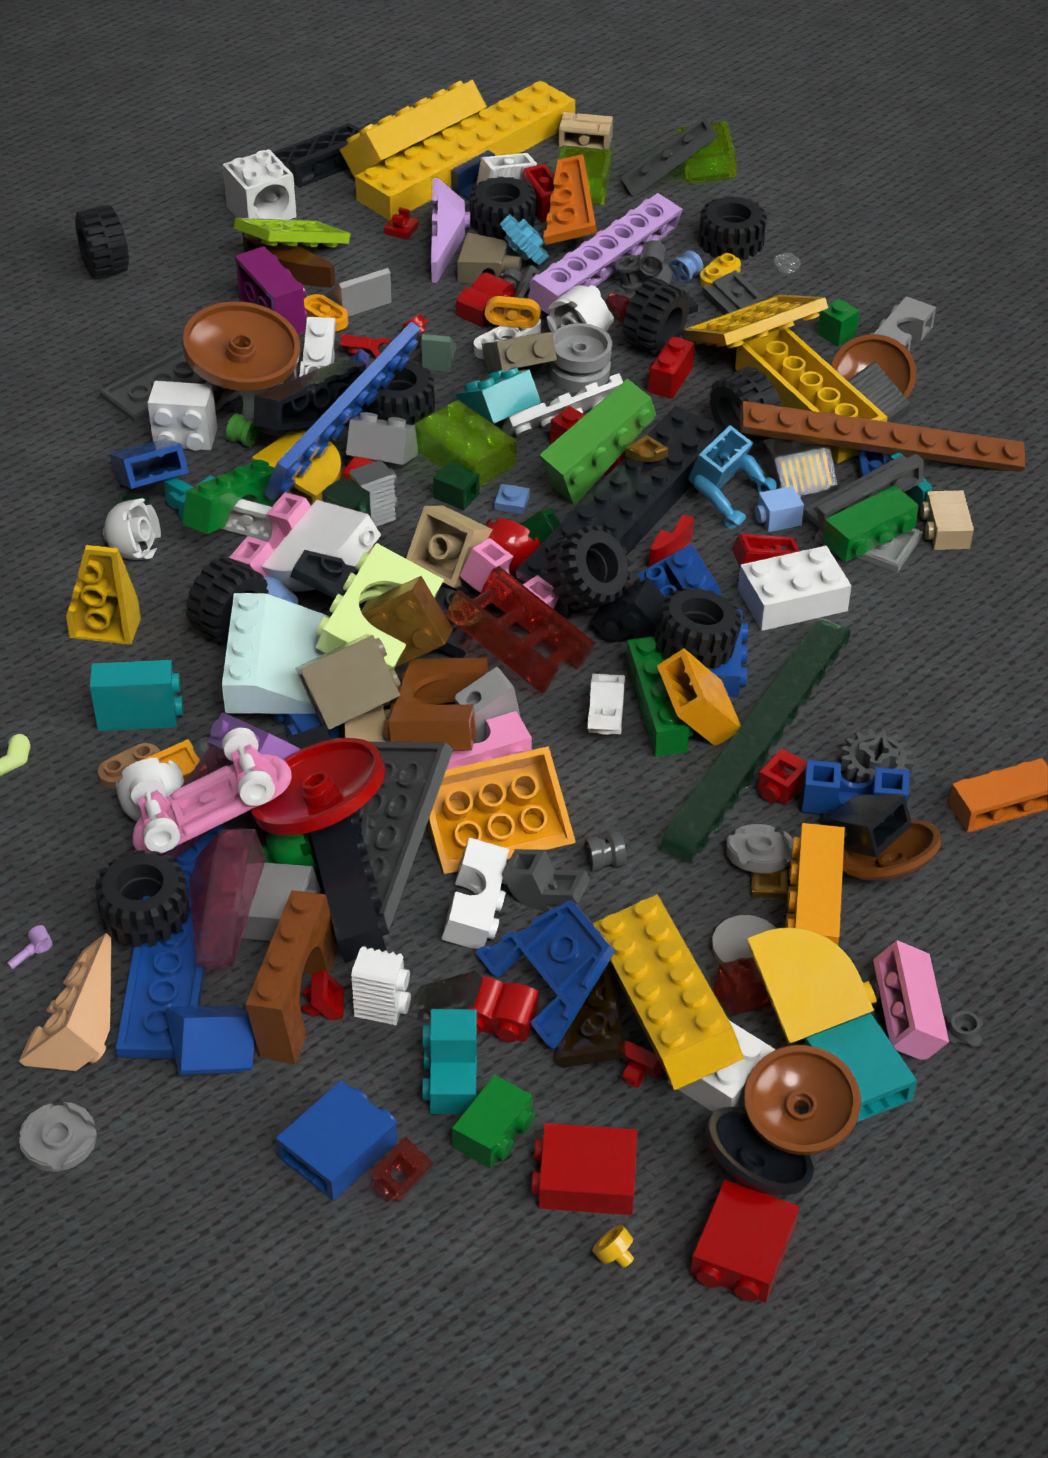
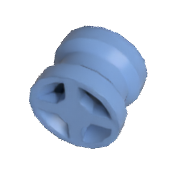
[669,250,703,284]

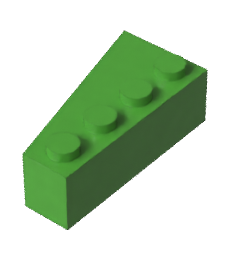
[540,378,656,505]

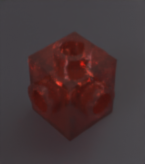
[714,957,771,1014]

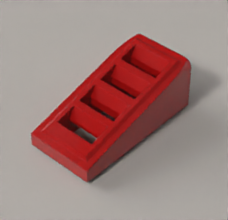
[732,534,800,568]

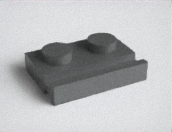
[702,270,765,315]

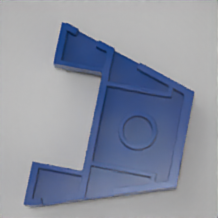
[475,899,615,1049]

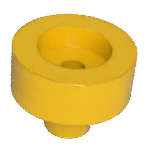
[592,1225,634,1268]

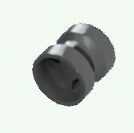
[584,832,627,872]

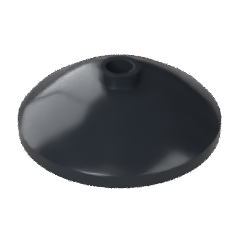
[706,1107,814,1195]

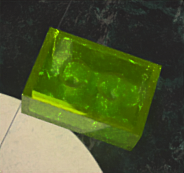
[414,399,517,487]

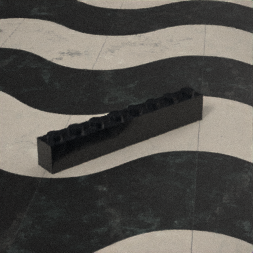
[287,725,389,962]

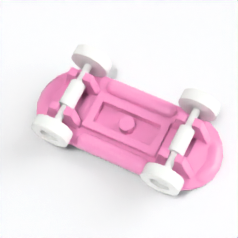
[129,728,292,854]

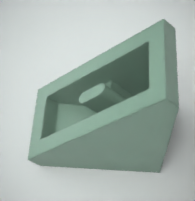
[422,334,457,372]

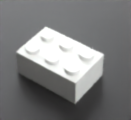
[738,546,851,631]

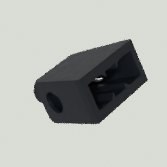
[823,794,912,857]

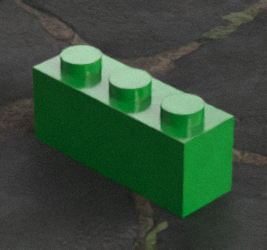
[822,485,919,562]

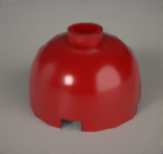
[485,518,540,576]

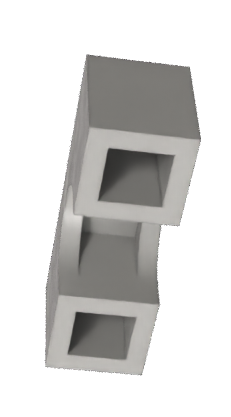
[870,296,936,351]

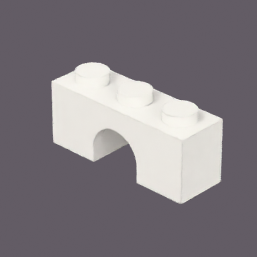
[441,837,509,949]

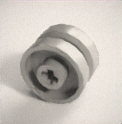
[549,323,612,393]

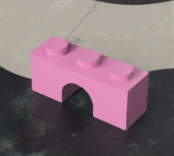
[229,492,311,577]
[460,538,560,632]
[446,711,532,770]

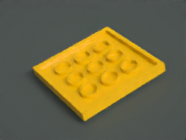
[683,295,828,348]

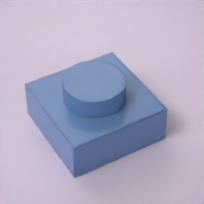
[494,484,530,514]

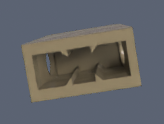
[457,233,522,283]

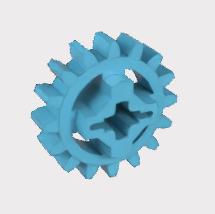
[500,214,549,266]

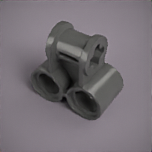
[615,240,673,292]

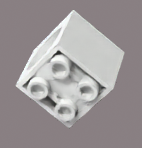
[223,149,296,220]

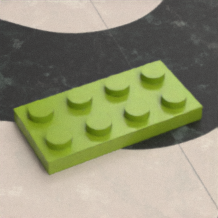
[234,218,351,247]

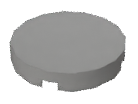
[726,824,795,873]
[711,915,777,977]
[19,1102,97,1172]

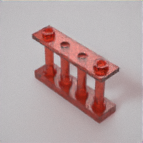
[445,566,595,694]

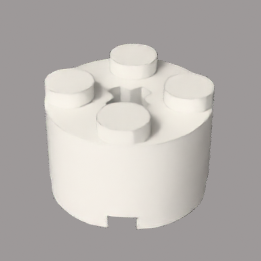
[547,285,614,334]

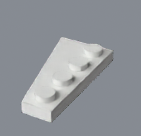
[502,373,623,437]

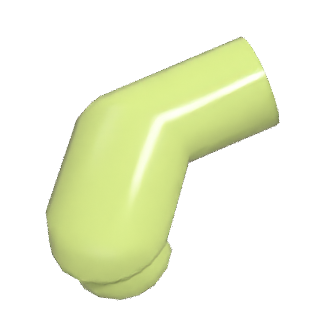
[0,734,31,776]

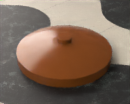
[182,302,300,391]

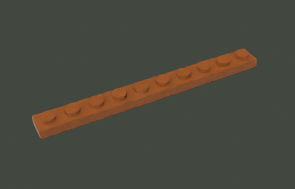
[740,401,1026,471]

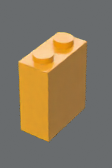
[657,648,743,745]

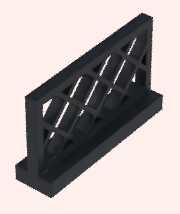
[272,123,361,188]

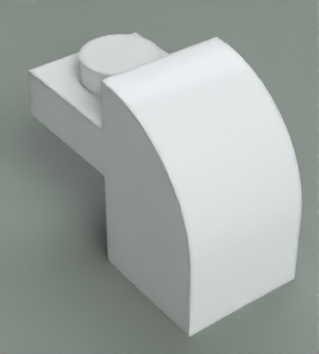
[588,674,625,734]

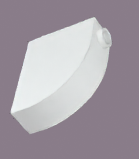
[261,500,381,592]

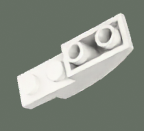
[299,317,336,377]

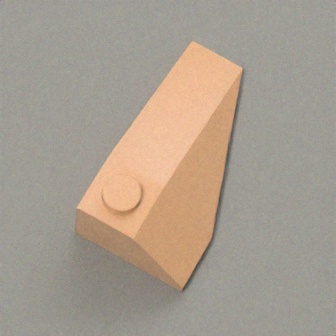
[19,933,111,1071]

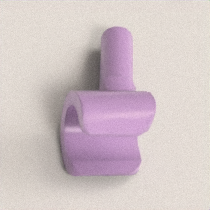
[7,925,52,969]

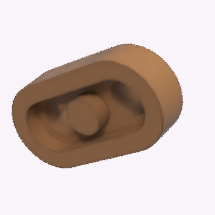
[98,743,160,789]

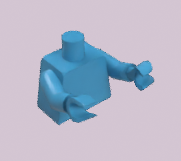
[688,425,777,529]

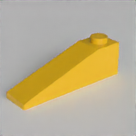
[66,545,141,645]

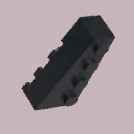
[253,359,366,431]

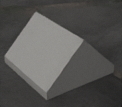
[324,268,392,317]

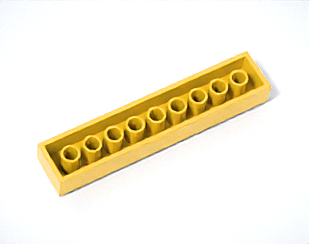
[355,81,575,221]

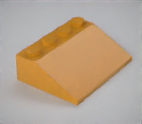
[426,746,576,875]

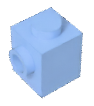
[755,486,804,532]

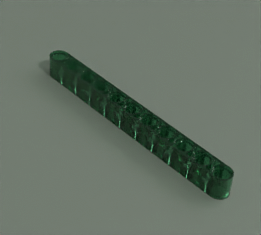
[661,618,851,864]

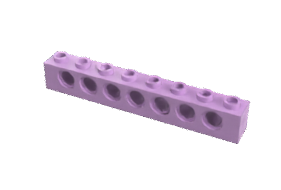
[528,193,683,315]

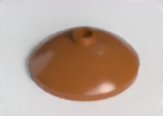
[831,334,916,399]
[843,820,942,882]
[744,1045,861,1155]

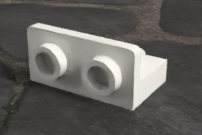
[221,499,273,541]

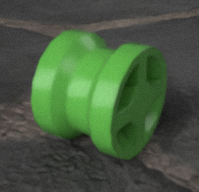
[226,414,261,448]

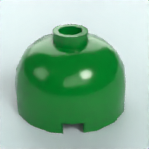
[262,832,320,874]

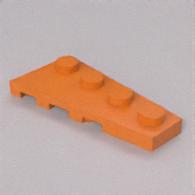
[543,154,597,245]

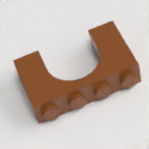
[384,658,489,751]
[246,890,339,1065]

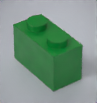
[452,1074,535,1169]

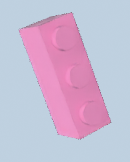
[873,940,949,1060]

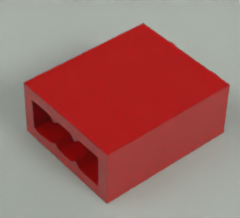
[532,1123,637,1215]
[690,1180,800,1303]

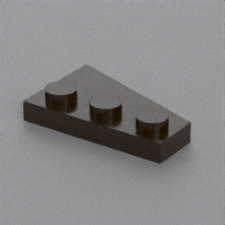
[555,966,626,1068]

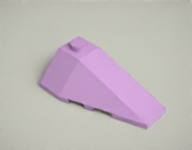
[431,178,470,283]

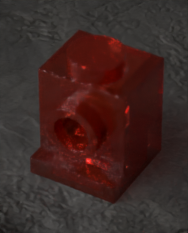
[371,1137,434,1203]

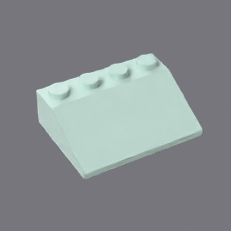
[222,593,330,714]

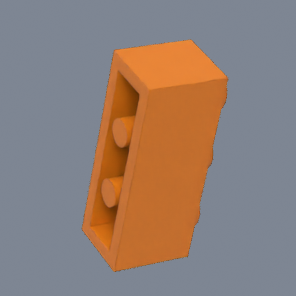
[948,758,1048,833]

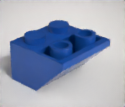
[637,544,722,597]

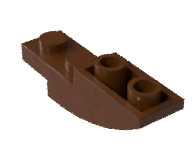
[242,232,335,288]

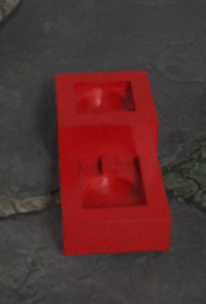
[649,515,694,567]

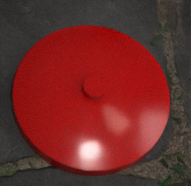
[251,738,386,835]

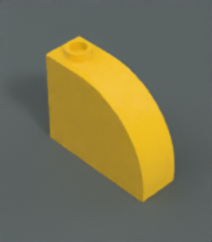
[252,427,342,506]
[747,928,877,1045]

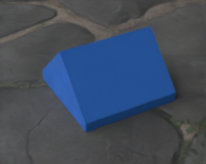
[165,1005,254,1075]

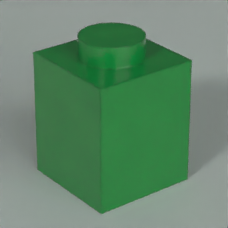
[817,298,860,347]

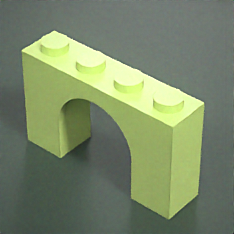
[315,543,444,669]

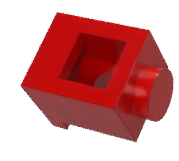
[757,748,807,805]

